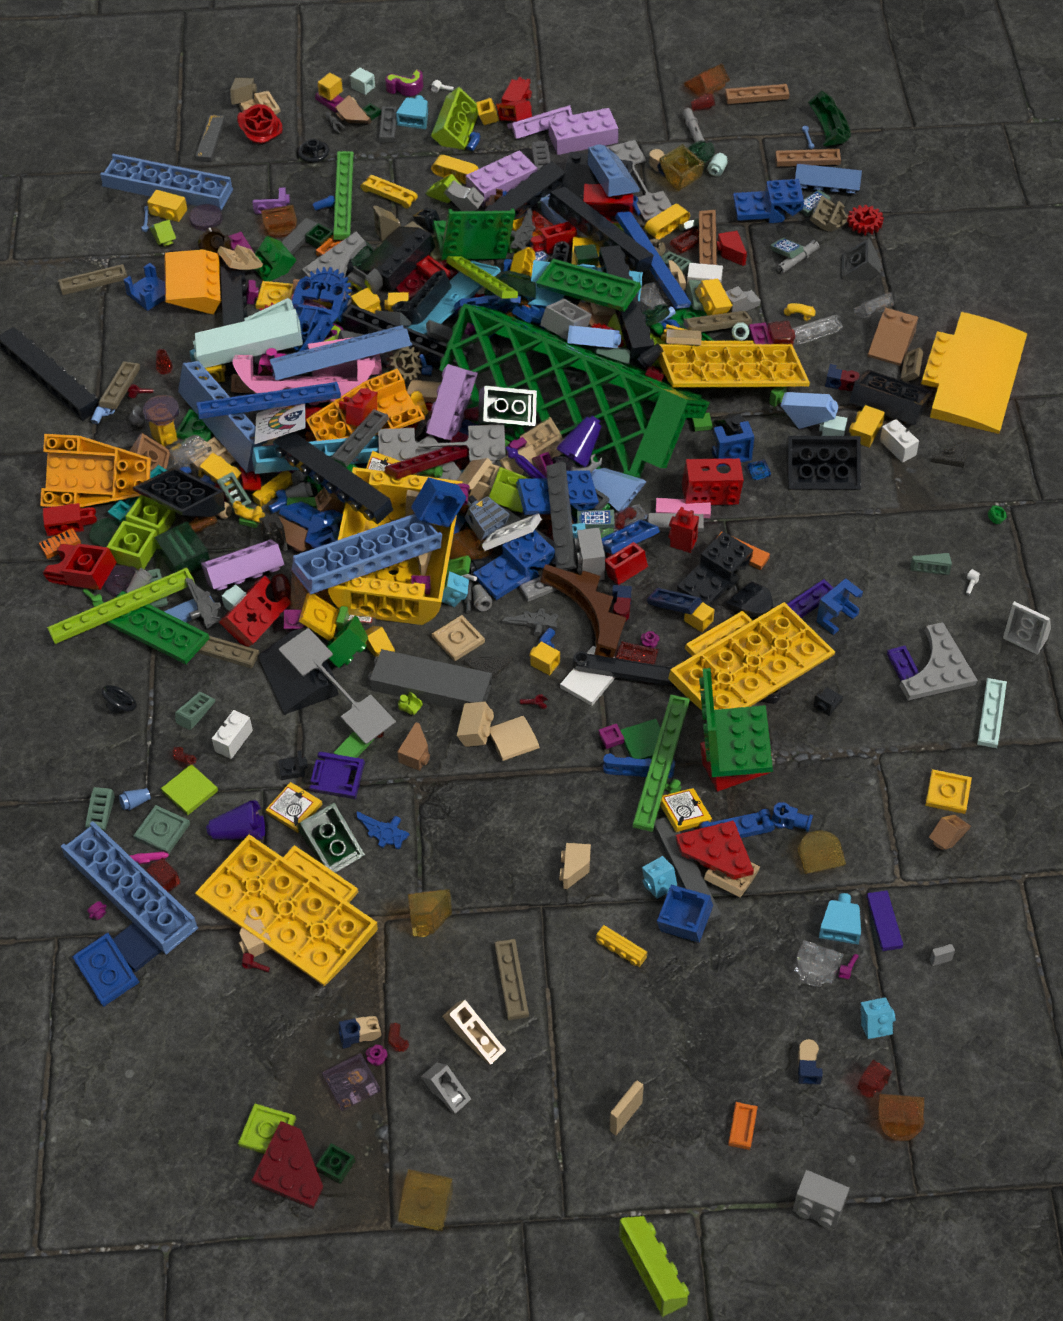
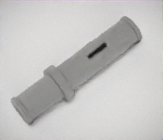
[683,108,705,147]
[776,240,819,274]

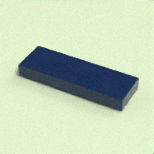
[646,588,702,615]

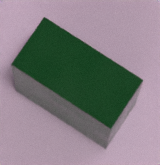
[305,223,334,248]
[574,244,598,266]
[316,1143,355,1184]

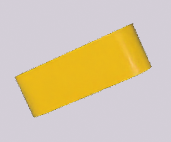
[431,155,479,184]
[644,204,690,239]
[508,247,536,290]

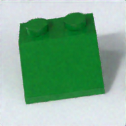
[326,615,368,668]

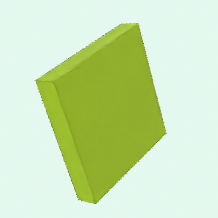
[161,764,218,815]
[238,1103,296,1154]

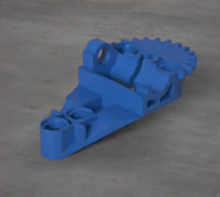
[292,267,352,352]

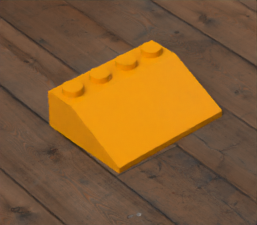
[164,250,221,315]

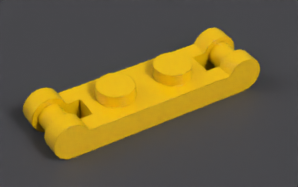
[360,175,418,209]

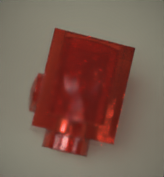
[768,320,795,345]

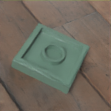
[133,805,190,855]

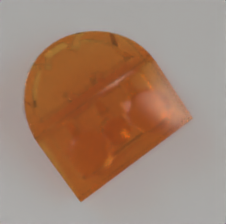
[261,205,297,237]
[450,528,494,559]
[878,1094,925,1141]

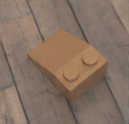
[868,308,918,366]

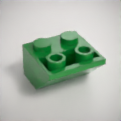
[255,236,296,282]

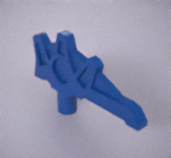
[357,811,410,849]

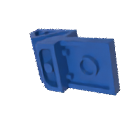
[733,179,804,223]
[516,470,599,515]
[279,501,343,548]
[473,530,555,600]

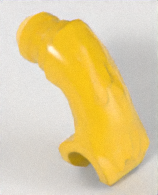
[784,303,815,321]
[411,391,428,418]
[233,501,265,523]

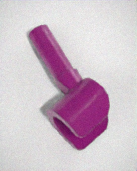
[838,954,858,979]

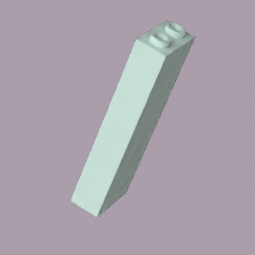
[193,309,303,368]

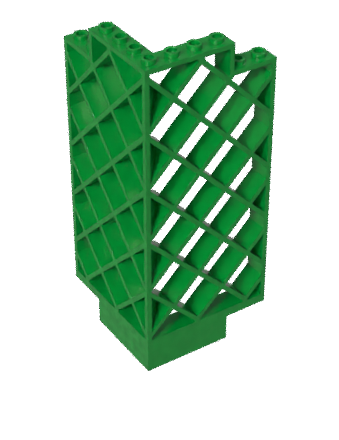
[439,304,710,478]

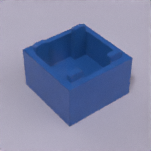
[411,477,466,527]
[657,884,713,942]

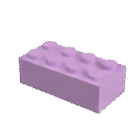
[549,108,618,155]
[466,150,537,208]
[426,364,477,440]
[201,540,284,590]

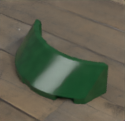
[808,90,851,146]

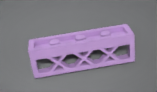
[507,106,572,139]

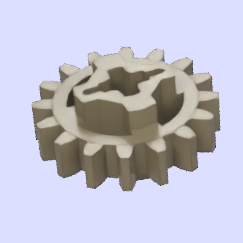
[386,346,422,382]

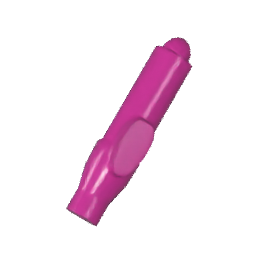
[130,851,169,864]

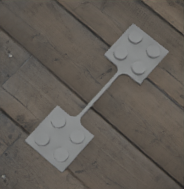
[607,140,672,221]
[378,424,506,461]
[278,628,396,744]

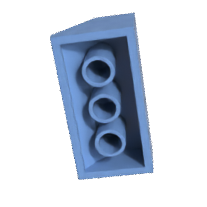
[588,145,640,197]
[795,164,862,194]

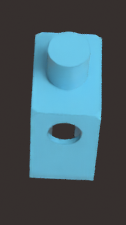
[396,95,428,129]
[819,893,861,944]

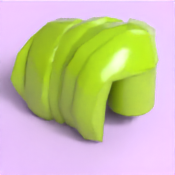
[398,692,423,716]

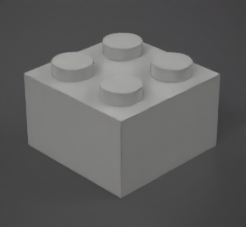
[540,299,592,341]
[574,528,605,580]
[793,1170,849,1229]

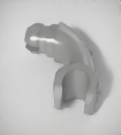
[570,454,602,473]

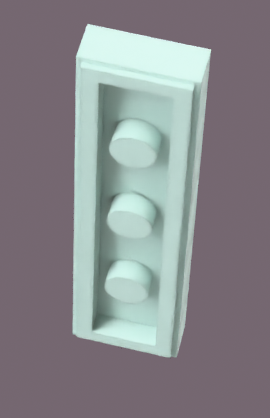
[977,678,1007,748]

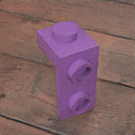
[253,188,290,214]

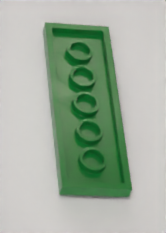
[536,259,641,312]
[105,591,210,664]

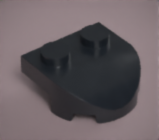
[726,581,773,618]

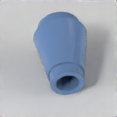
[119,788,151,811]

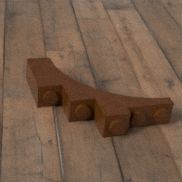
[540,564,626,658]

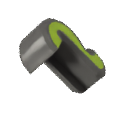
[346,268,383,294]

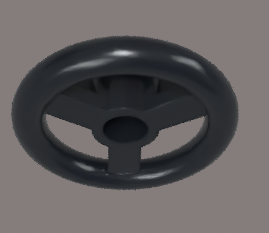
[298,139,329,163]
[101,685,137,713]

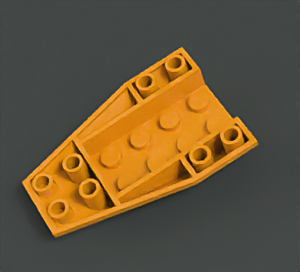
[306,368,425,441]
[40,434,151,507]

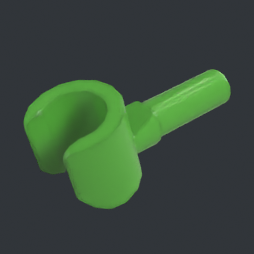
[83,589,104,607]
[665,779,682,794]

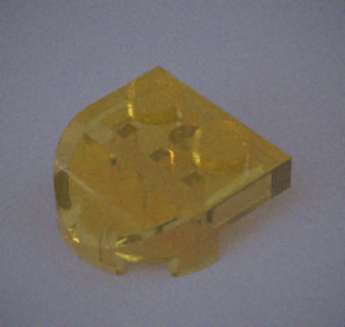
[798,830,846,874]

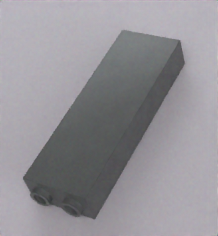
[368,649,493,711]

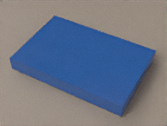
[601,519,660,555]
[72,933,140,1006]

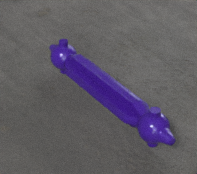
[506,446,546,479]

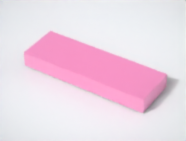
[656,498,711,518]

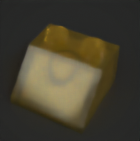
[659,144,705,191]
[408,889,452,937]
[398,1169,453,1231]

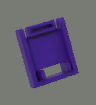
[309,752,365,799]

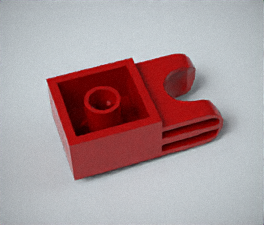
[43,543,117,590]
[219,576,291,647]

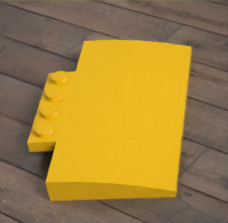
[921,312,1027,434]
[657,341,810,387]
[668,602,835,710]
[195,834,378,986]

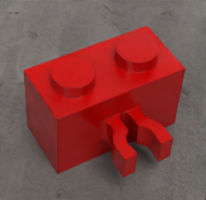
[339,388,378,426]
[605,542,648,585]

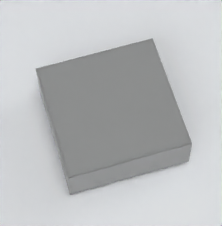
[930,944,955,966]

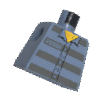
[465,495,510,541]

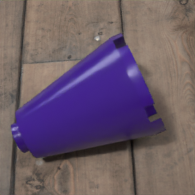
[556,415,602,468]
[206,800,265,840]

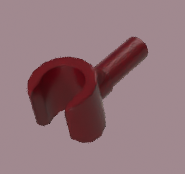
[128,384,153,398]
[520,694,548,709]
[242,953,270,972]

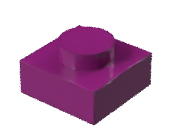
[246,280,259,304]
[506,437,527,456]
[411,575,430,594]
[598,724,624,749]

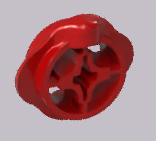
[237,104,283,143]

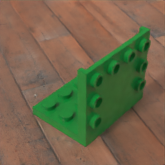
[433,208,515,260]
[699,668,773,777]

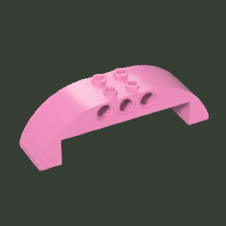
[233,355,376,405]

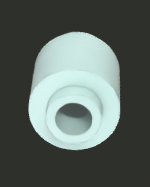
[707,153,728,176]
[732,322,749,340]

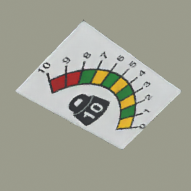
[254,403,305,444]

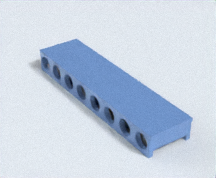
[100,154,233,211]
[269,325,412,380]
[178,361,267,473]
[291,514,442,594]
[61,821,198,955]

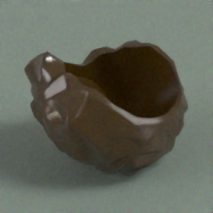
[198,227,232,260]

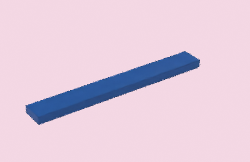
[615,212,691,309]
[196,382,341,419]

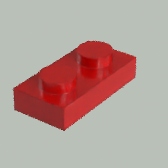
[239,466,261,491]

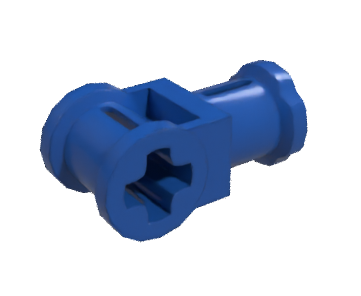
[771,802,813,832]

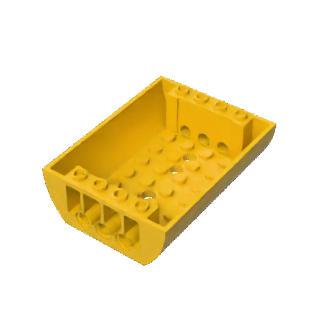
[328,467,463,625]

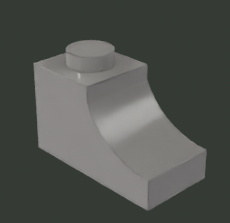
[444,180,485,211]
[725,286,761,313]
[421,1063,471,1113]

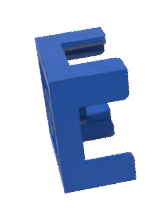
[124,263,165,311]
[712,421,754,467]
[816,579,863,635]

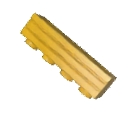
[252,471,293,507]
[596,925,647,967]

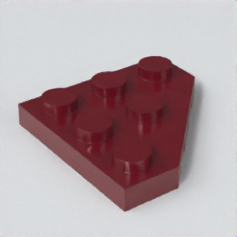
[252,1121,323,1209]

